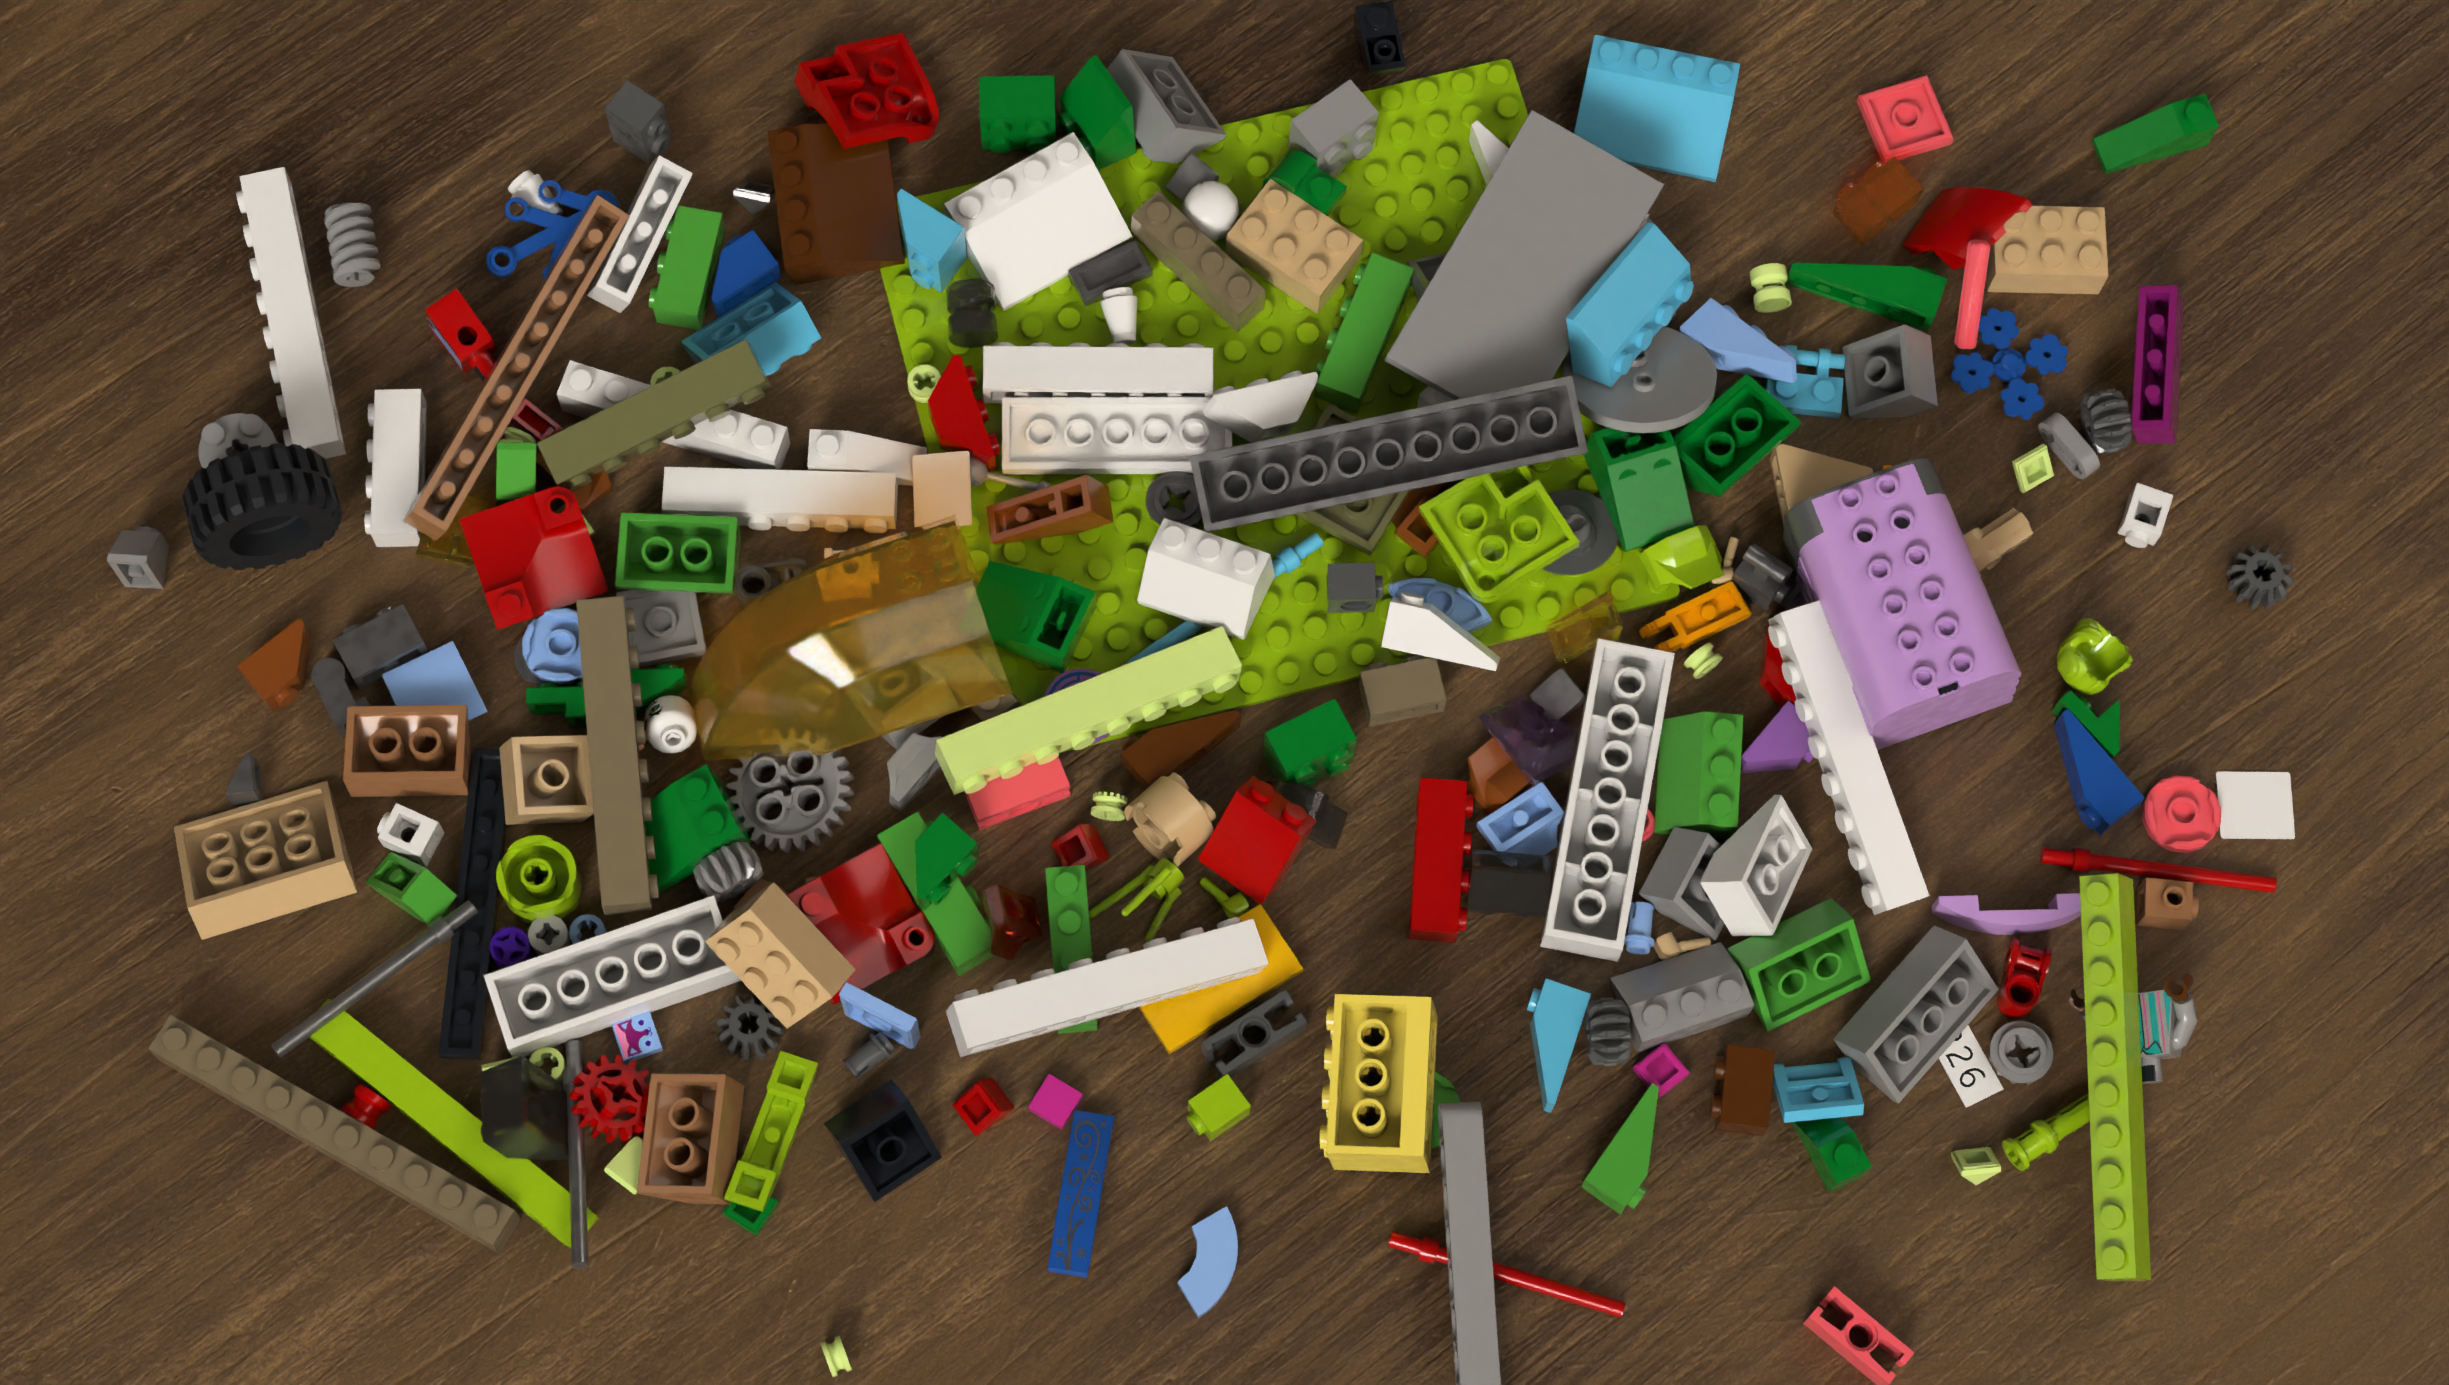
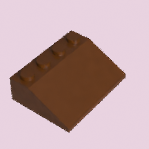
[768,124,905,285]

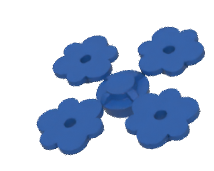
[1951,308,2068,420]

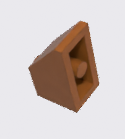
[237,618,311,712]

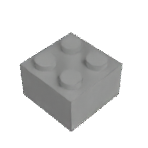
[1288,79,1378,178]

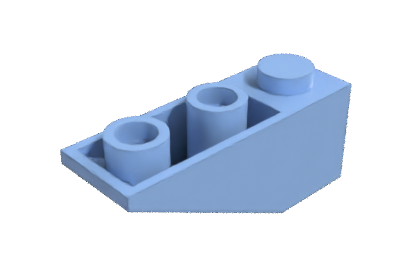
[1680,298,1797,383]

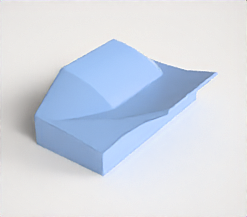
[1476,781,1564,868]

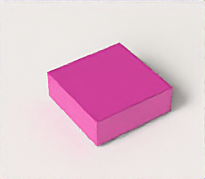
[1632,1042,1690,1100]
[1028,1074,1083,1130]

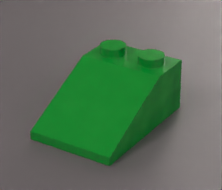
[645,765,752,894]

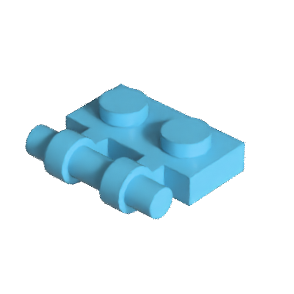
[1765,344,1845,419]

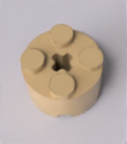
[1124,772,1216,867]

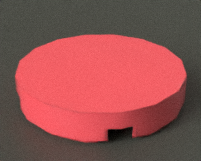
[2142,775,2221,853]

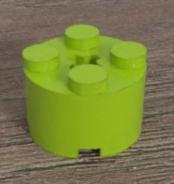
[496,835,582,923]

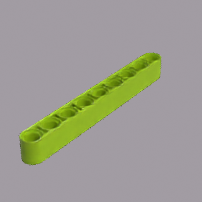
[309,999,599,1249]

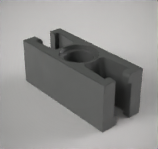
[1201,989,1307,1079]

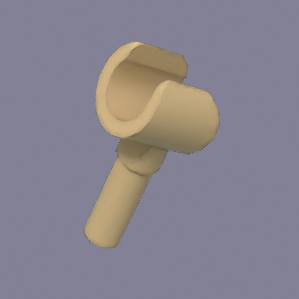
[1709,537,1739,589]
[1653,932,1711,961]

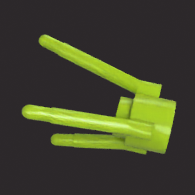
[1089,858,1185,942]

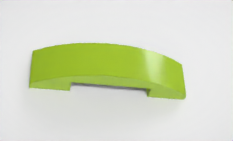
[724,1051,819,1212]

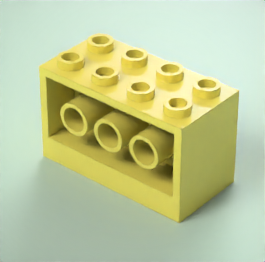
[1320,994,1438,1173]

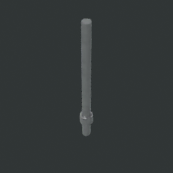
[271,900,478,1058]
[562,1040,588,1269]

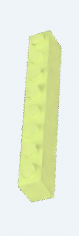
[935,626,1242,795]

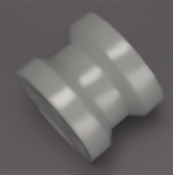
[528,915,571,956]

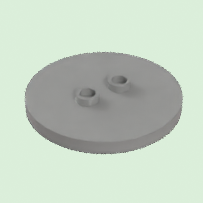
[1563,326,1717,433]

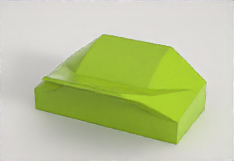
[1639,525,1725,589]

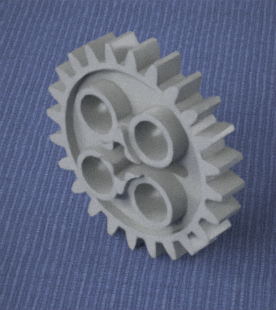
[726,726,855,854]

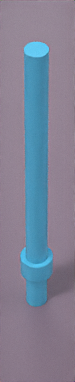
[1127,533,1324,664]

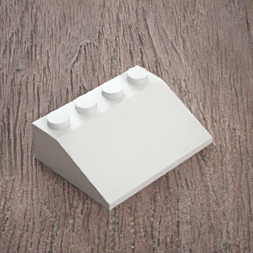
[944,132,1133,311]

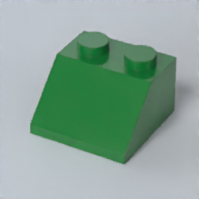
[1058,55,1136,170]

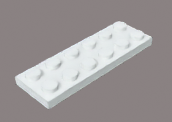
[1002,397,1232,475]

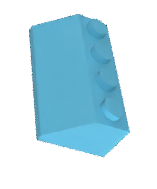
[1566,222,1694,387]

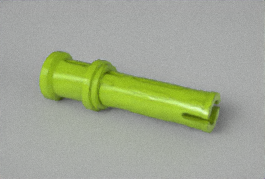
[2002,1093,2090,1171]

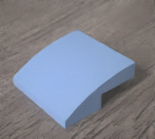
[381,641,488,721]

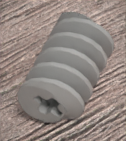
[324,202,381,287]

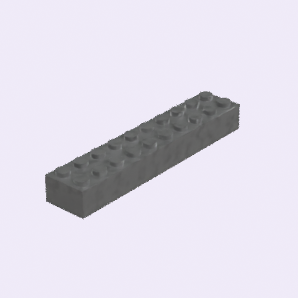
[1189,376,1588,532]

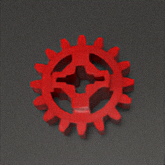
[569,1054,650,1143]

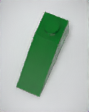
[2092,94,2219,174]

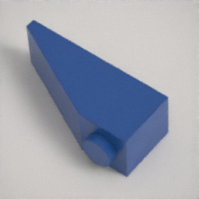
[2054,709,2145,836]

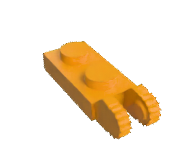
[1639,581,1751,653]

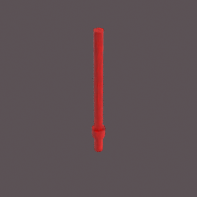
[2040,848,2277,893]
[1388,1231,1626,1318]

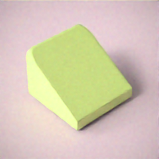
[604,1136,643,1195]

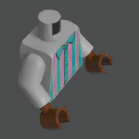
[2069,973,2198,1084]

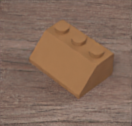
[343,705,471,797]
[637,1074,744,1205]

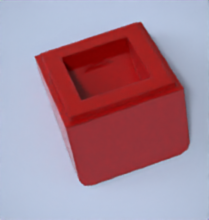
[1051,824,1110,870]
[952,1077,1014,1137]

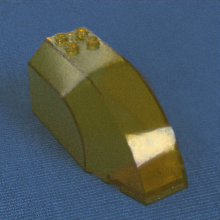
[689,515,1013,760]

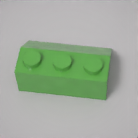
[615,513,742,594]
[1654,711,1743,840]
[1728,898,1871,1032]

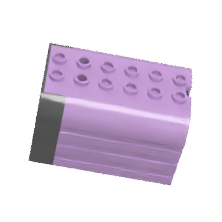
[1781,459,2022,750]

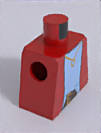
[425,288,496,382]

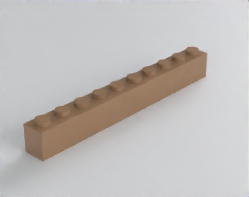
[403,195,630,541]

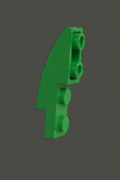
[526,664,688,729]

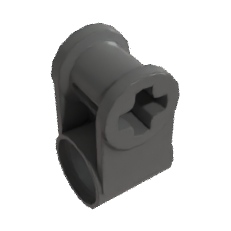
[736,558,812,611]

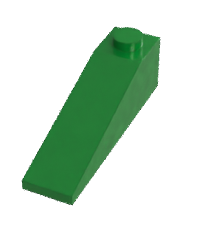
[1785,262,1948,332]

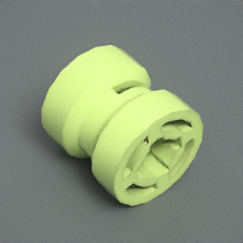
[1749,263,1792,313]

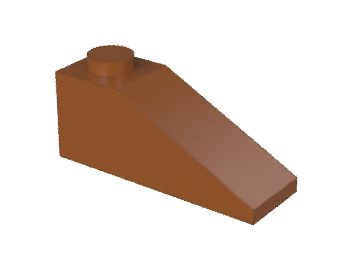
[986,475,1114,544]

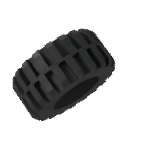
[182,443,342,570]

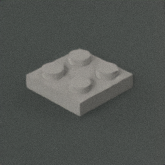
[616,590,708,668]

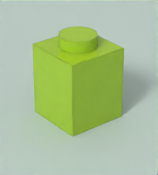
[1186,1074,1251,1142]

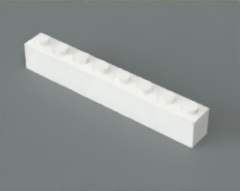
[236,167,346,459]
[1768,600,1930,915]
[946,917,1269,1057]

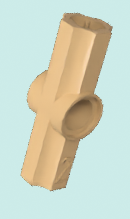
[1963,508,2033,576]

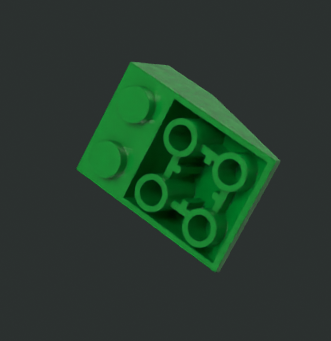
[1583,428,1694,552]
[957,561,1096,673]

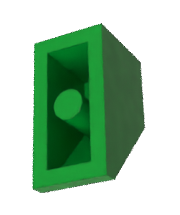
[1792,1117,1872,1193]

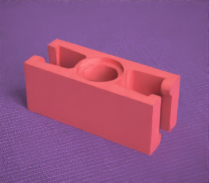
[965,757,1071,830]
[1803,1286,1914,1385]

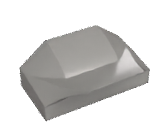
[887,733,942,813]

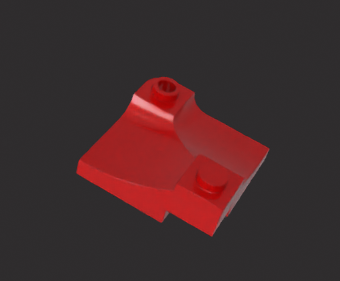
[794,33,939,149]
[459,486,609,630]
[786,843,934,1005]

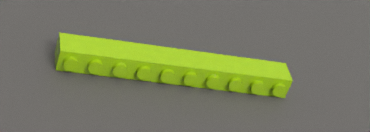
[2079,873,2151,1281]

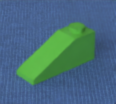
[1581,1083,1659,1215]

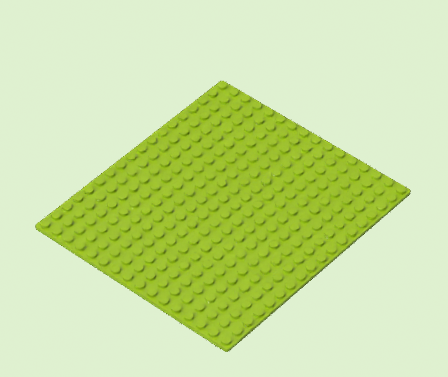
[880,59,1680,753]

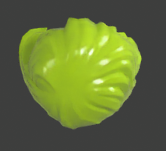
[2057,618,2133,695]

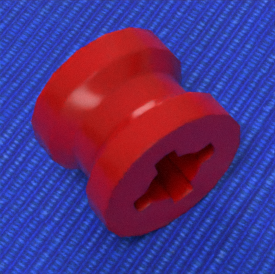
[340,1083,391,1130]

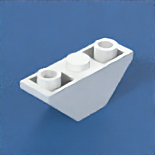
[1202,370,1318,443]

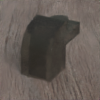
[1264,781,1348,849]

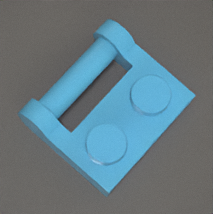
[1772,1057,1864,1123]

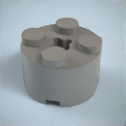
[198,413,278,468]

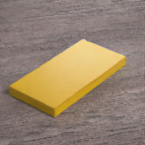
[1139,904,1303,1055]

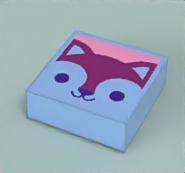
[611,1011,663,1064]

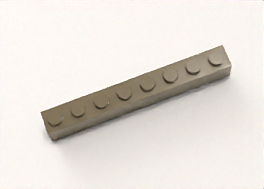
[576,596,659,915]

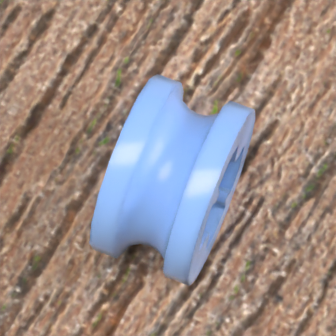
[569,914,607,944]

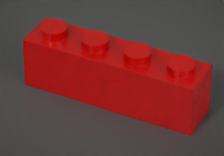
[1408,777,1474,943]

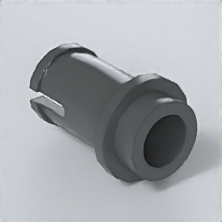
[842,1031,896,1081]

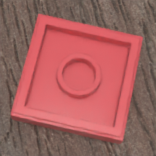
[1857,75,1954,165]

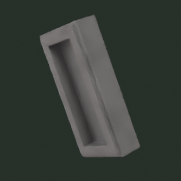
[1068,239,1153,307]

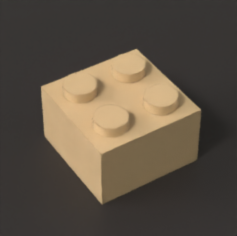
[499,735,594,825]

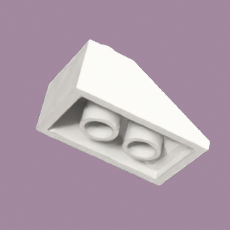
[1700,795,1812,936]

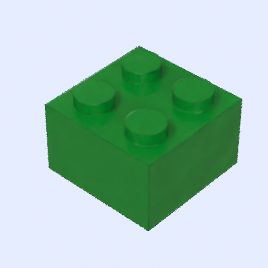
[979,75,1056,154]
[1262,699,1357,795]

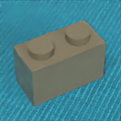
[1358,655,1447,727]

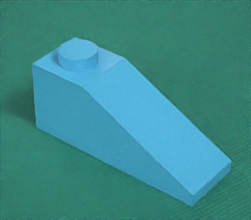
[1527,979,1591,1113]

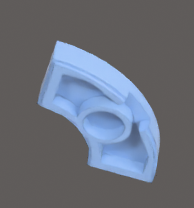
[1388,578,1492,633]
[1177,1206,1238,1319]

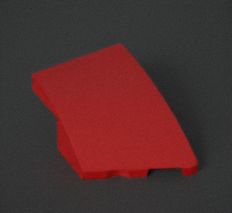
[1903,187,2033,270]

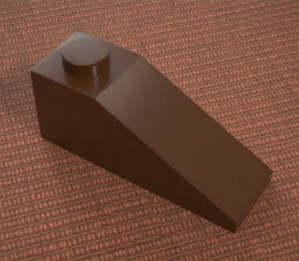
[1121,710,1241,791]

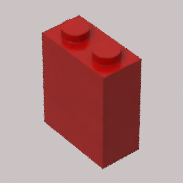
[1198,776,1317,905]

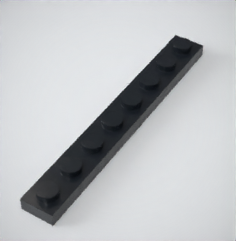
[438,748,507,1061]

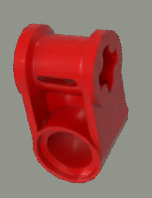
[1997,938,2052,1019]

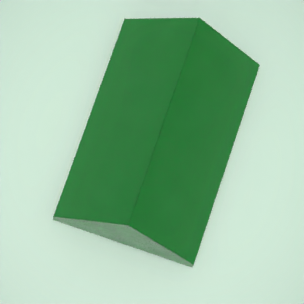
[1673,373,1801,497]

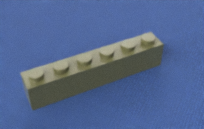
[537,339,772,491]

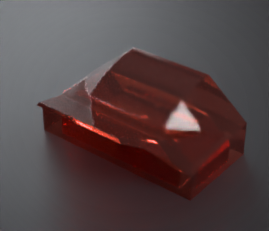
[980,884,1043,960]

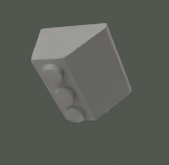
[1107,49,1226,163]
[1609,942,1754,1053]

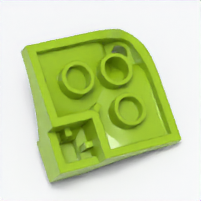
[1419,466,1580,603]

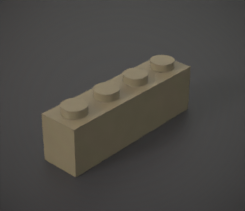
[1131,191,1266,333]

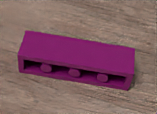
[2131,285,2184,444]

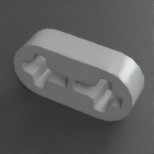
[2038,412,2100,480]

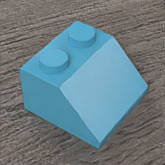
[897,189,967,293]

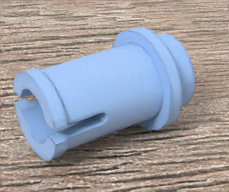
[1624,902,1655,955]

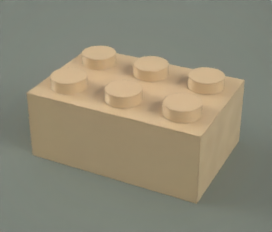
[1226,179,1363,314]
[1986,206,2108,294]
[705,882,856,1029]

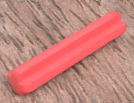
[1954,240,1990,349]

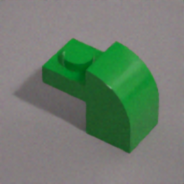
[1262,150,1347,216]

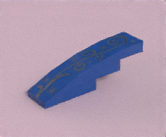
[1047,1110,1114,1278]

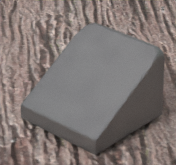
[1166,153,1219,203]
[1528,668,1585,727]
[225,753,263,806]

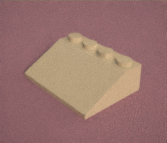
[174,781,357,940]

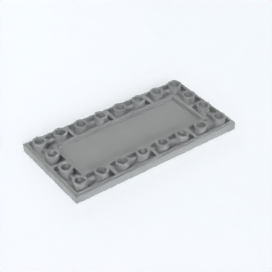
[1385,110,1664,400]

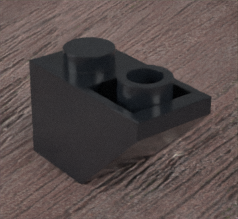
[1353,1,1406,75]

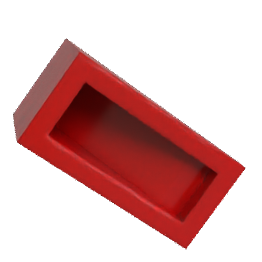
[510,398,562,442]

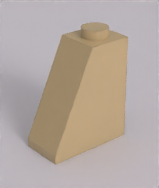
[1769,444,1873,528]

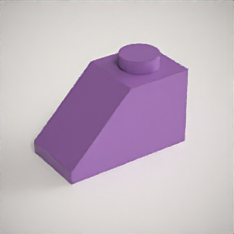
[1741,701,1814,773]

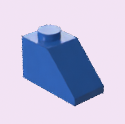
[711,230,781,318]

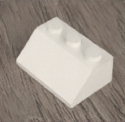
[1137,518,1275,640]

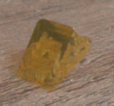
[1546,592,1623,663]

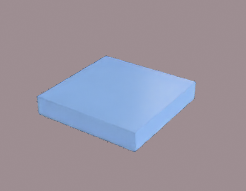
[839,982,921,1049]

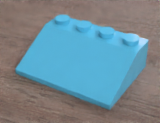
[1574,35,1740,182]

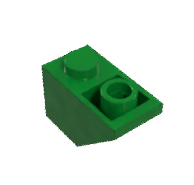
[915,812,979,911]

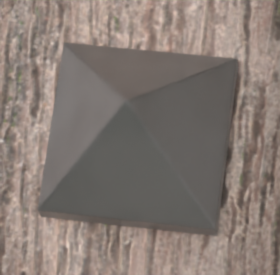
[733,180,775,216]

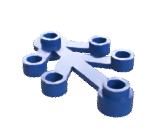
[485,180,620,280]

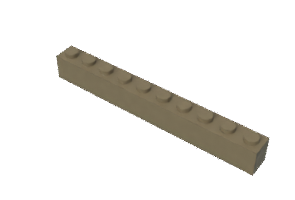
[148,1015,521,1254]

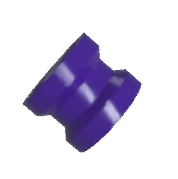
[490,927,534,969]

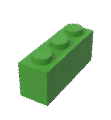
[649,205,726,330]

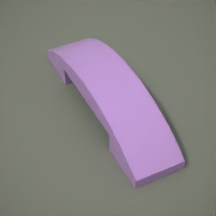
[1931,893,2081,935]

